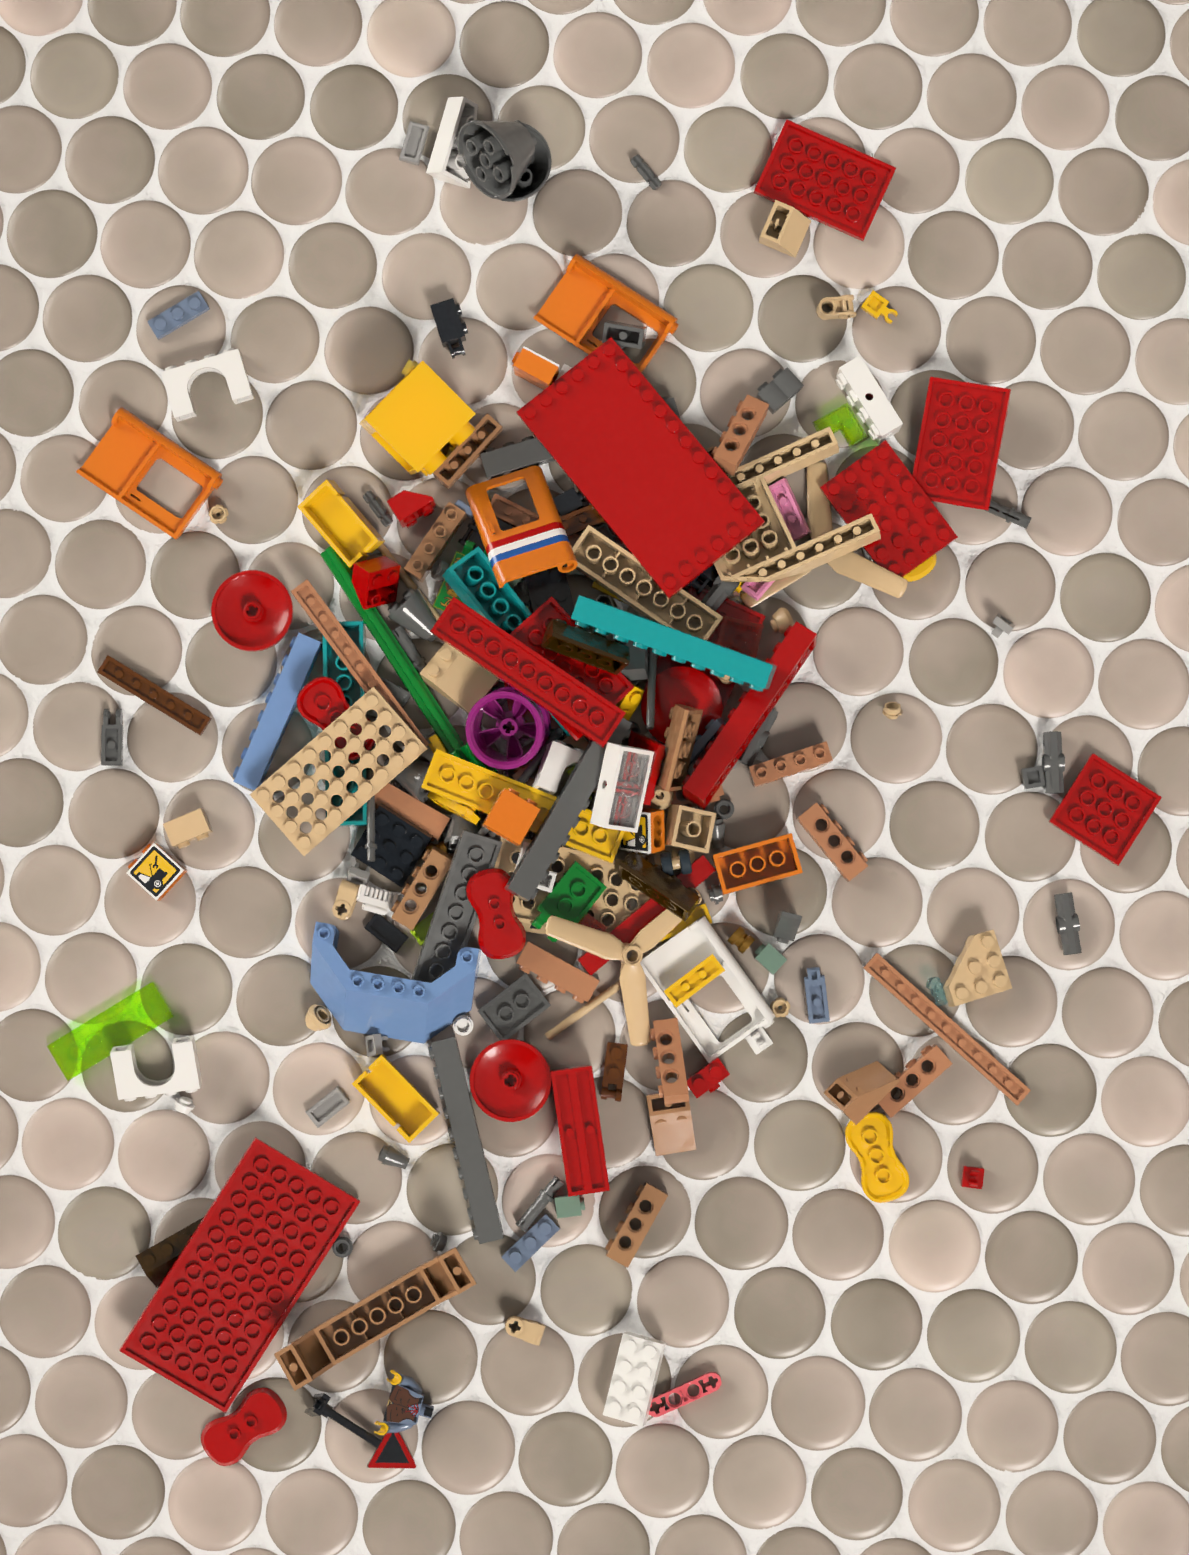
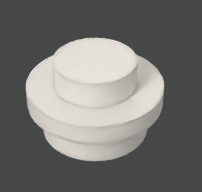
[453,1015,473,1036]
[174,1096,195,1114]

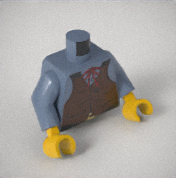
[374,1370,434,1435]

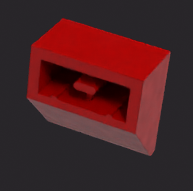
[387,490,436,528]
[352,556,401,609]

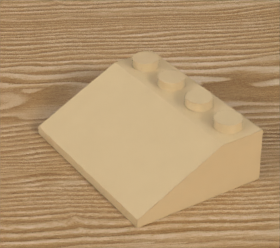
[420,642,500,714]

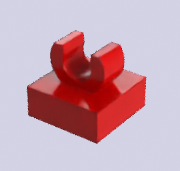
[961,1166,985,1189]

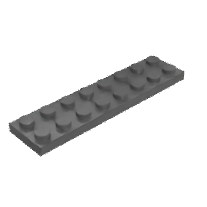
[411,829,503,983]

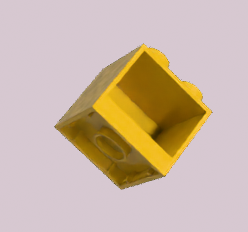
[359,361,476,476]

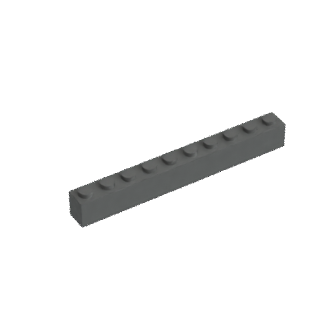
[480,396,681,480]
[504,718,632,901]
[428,1036,504,1244]

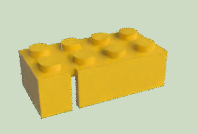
[297,479,385,568]
[352,1054,440,1143]

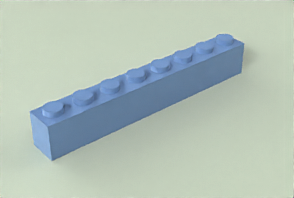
[232,633,323,791]

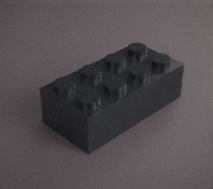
[525,565,576,622]

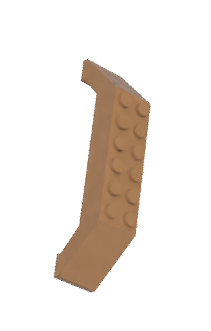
[274,1247,477,1391]

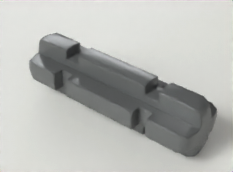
[631,154,661,190]
[363,491,393,527]

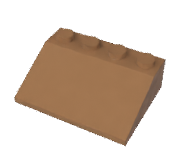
[656,704,703,792]

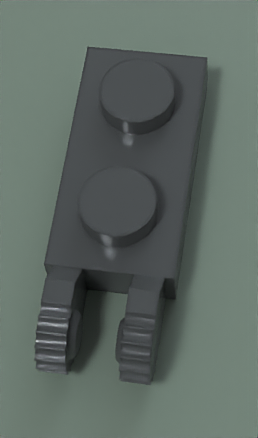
[101,709,123,766]

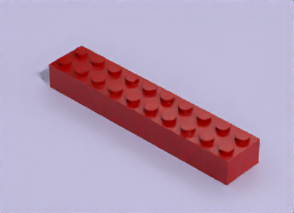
[682,621,817,810]

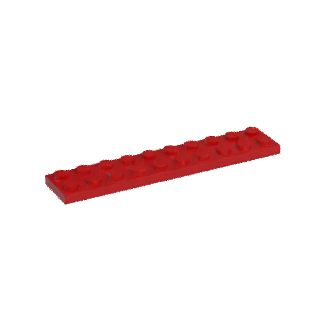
[430,597,626,748]

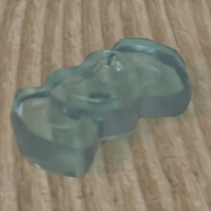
[926,977,948,1006]

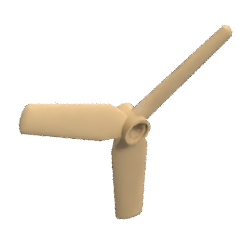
[741,461,908,608]
[545,888,702,1046]

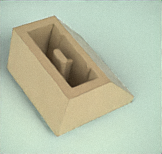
[759,200,811,258]

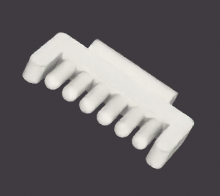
[356,884,398,916]

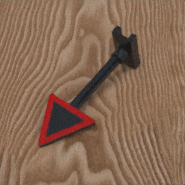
[305,1393,416,1468]

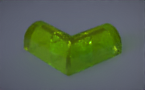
[812,402,868,447]

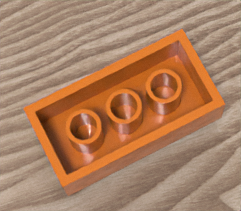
[712,833,803,895]

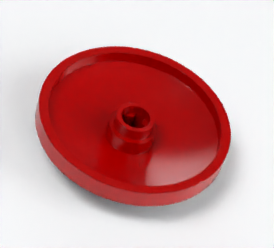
[211,570,293,652]
[641,666,723,744]
[470,1039,552,1122]

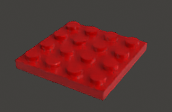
[1048,753,1162,866]

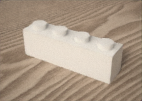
[426,97,478,188]

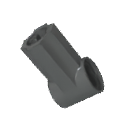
[701,576,740,612]

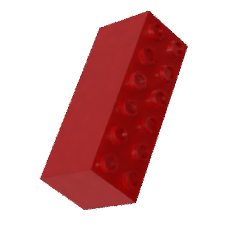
[551,1064,610,1197]

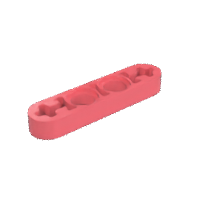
[649,1372,722,1417]

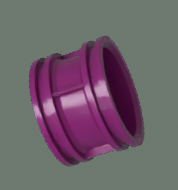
[465,686,551,769]

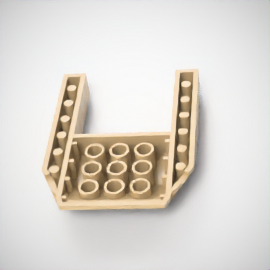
[714,427,881,582]

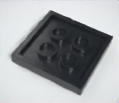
[350,804,433,887]

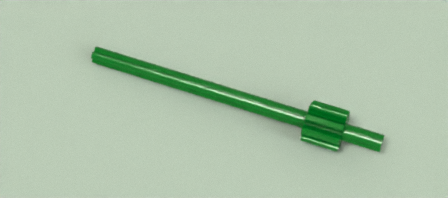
[320,546,498,773]

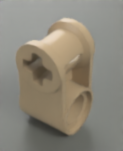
[816,295,856,320]
[332,879,360,920]
[505,1316,546,1346]

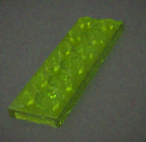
[47,982,174,1081]

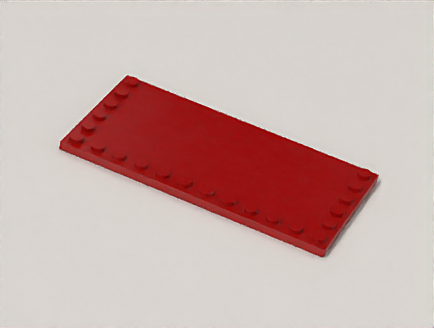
[516,337,765,599]
[119,1137,360,1413]

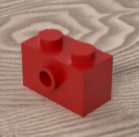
[687,1057,730,1098]

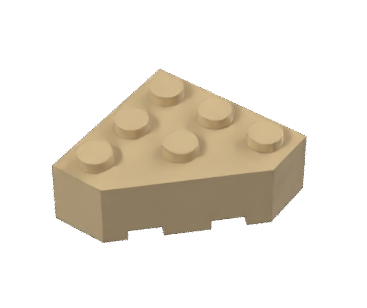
[943,929,1012,1007]

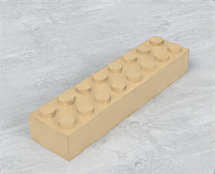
[572,525,723,641]

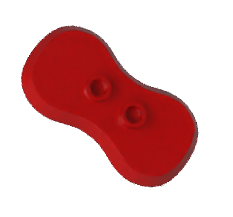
[297,677,375,760]
[466,868,526,959]
[201,1387,287,1466]

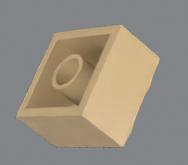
[665,804,717,853]

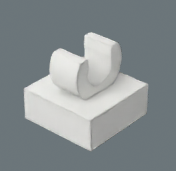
[745,1027,773,1055]

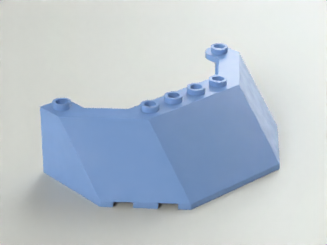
[310,922,481,1044]

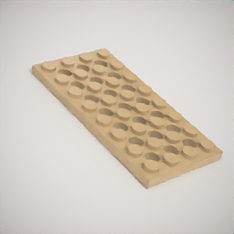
[250,687,428,856]
[494,837,650,933]

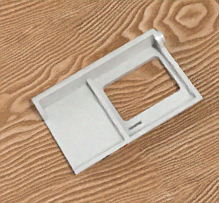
[640,916,775,1063]

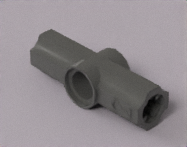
[738,708,779,767]
[1042,731,1065,794]
[1054,892,1082,955]

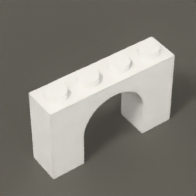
[161,348,254,422]
[532,740,597,811]
[110,1036,202,1101]

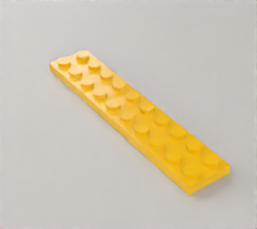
[421,749,625,864]

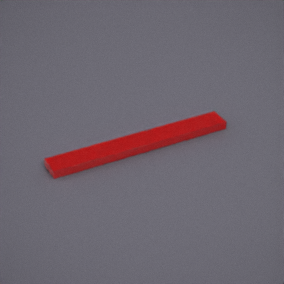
[577,855,716,975]

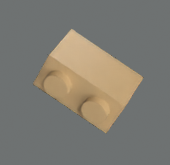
[163,808,213,849]

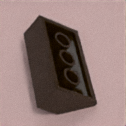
[541,619,630,675]
[618,851,701,922]
[136,1217,204,1289]

